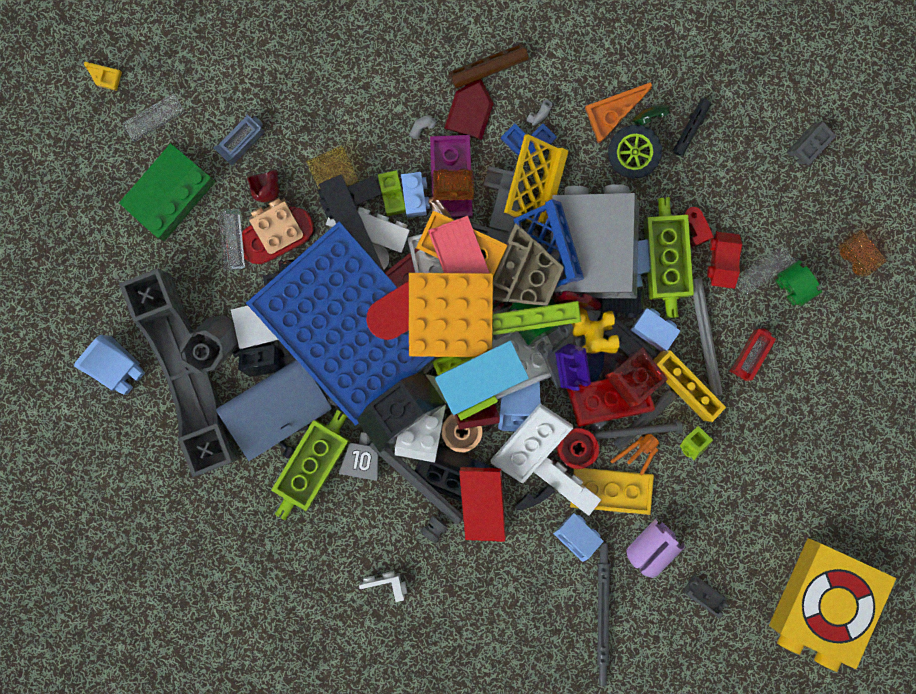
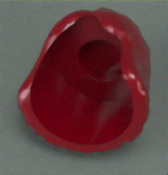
[247,169,279,203]

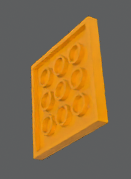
[409,273,493,357]

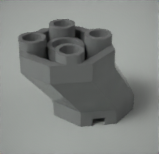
[179,315,239,374]

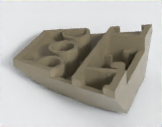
[493,223,564,306]

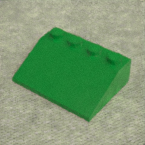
[119,143,216,242]

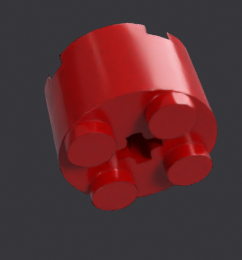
[556,427,599,469]

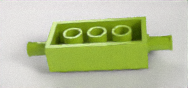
[644,197,694,318]
[271,409,350,520]

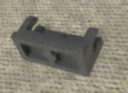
[786,122,836,165]
[683,575,729,619]

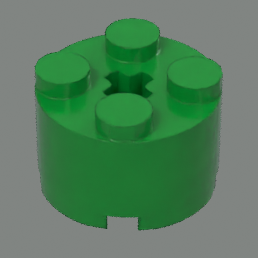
[775,260,822,307]

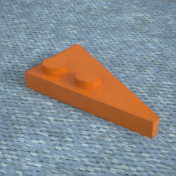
[585,82,652,143]

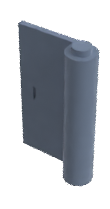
[215,360,332,461]

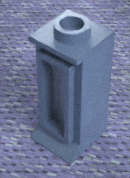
[213,114,265,166]

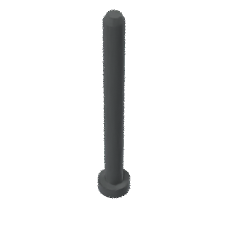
[593,419,683,440]

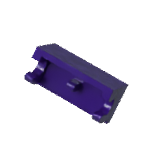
[555,344,591,391]

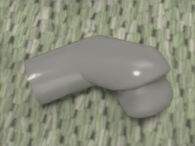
[527,100,552,125]
[409,115,436,140]

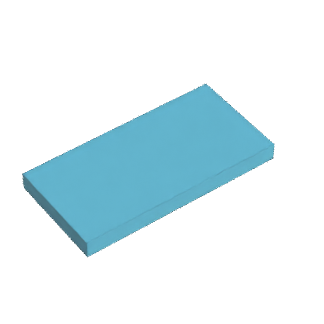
[435,340,529,415]

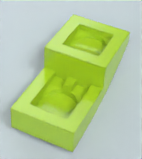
[378,170,406,217]

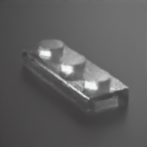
[122,93,185,142]

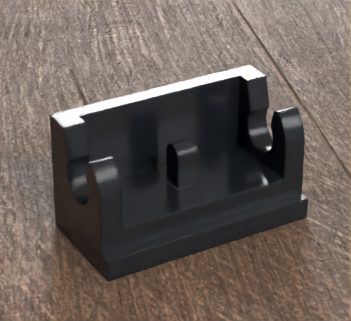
[238,345,285,377]

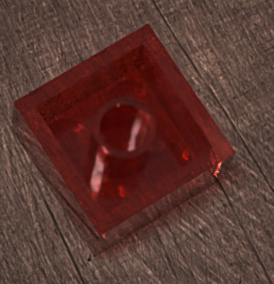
[605,347,668,407]

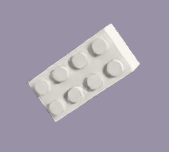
[395,374,446,462]

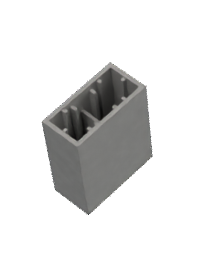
[551,185,639,298]

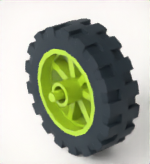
[608,125,662,179]

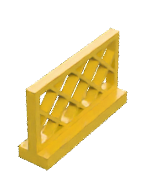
[504,134,568,227]

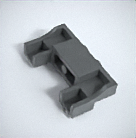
[472,166,525,245]

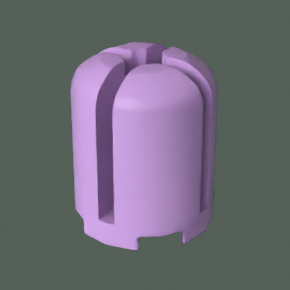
[627,518,686,578]

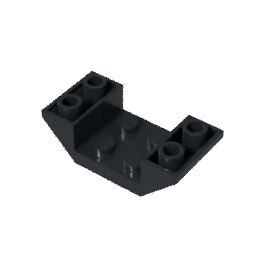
[357,371,446,453]

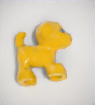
[565,308,619,354]

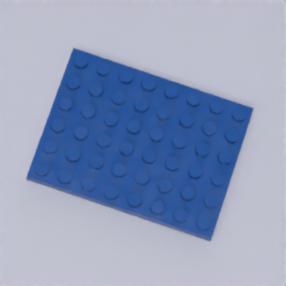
[246,221,434,426]

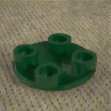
[632,105,670,125]

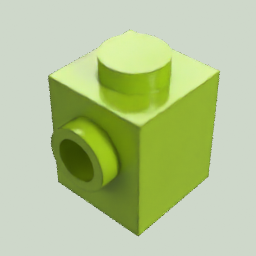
[679,426,713,460]

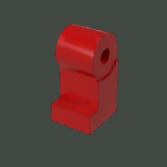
[683,207,714,248]

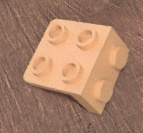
[249,198,303,254]

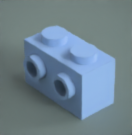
[401,172,430,218]
[630,308,680,351]
[553,513,604,562]

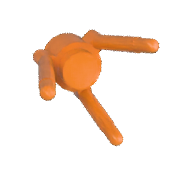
[610,434,659,476]

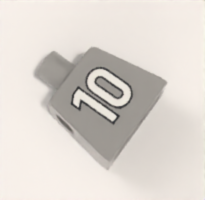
[339,432,379,481]

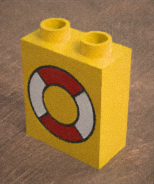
[769,538,896,672]

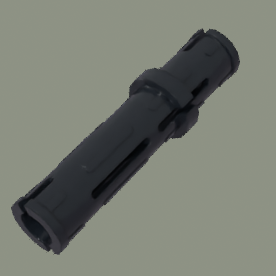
[672,98,712,157]

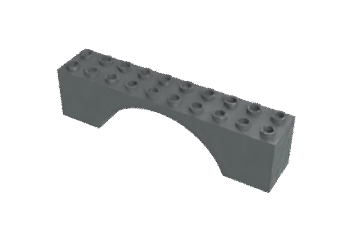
[119,269,242,477]

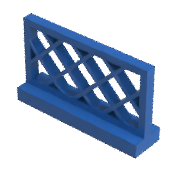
[514,199,584,289]

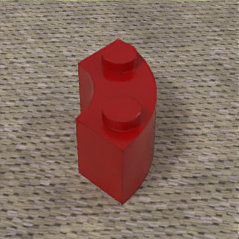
[707,231,742,289]

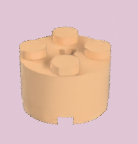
[442,414,482,452]

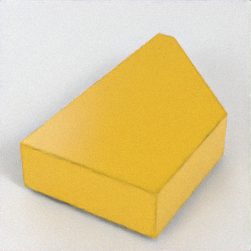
[84,62,122,91]

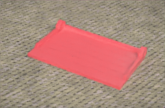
[428,216,489,273]

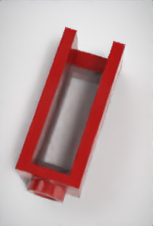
[729,328,776,381]

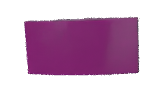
[430,135,473,219]

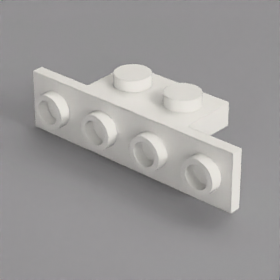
[534,457,601,516]

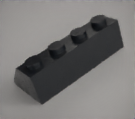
[415,445,502,502]

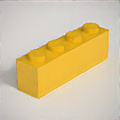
[649,350,726,422]

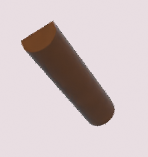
[448,44,529,89]

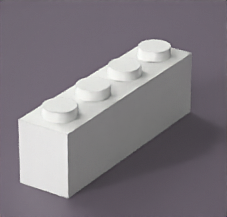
[326,207,410,253]

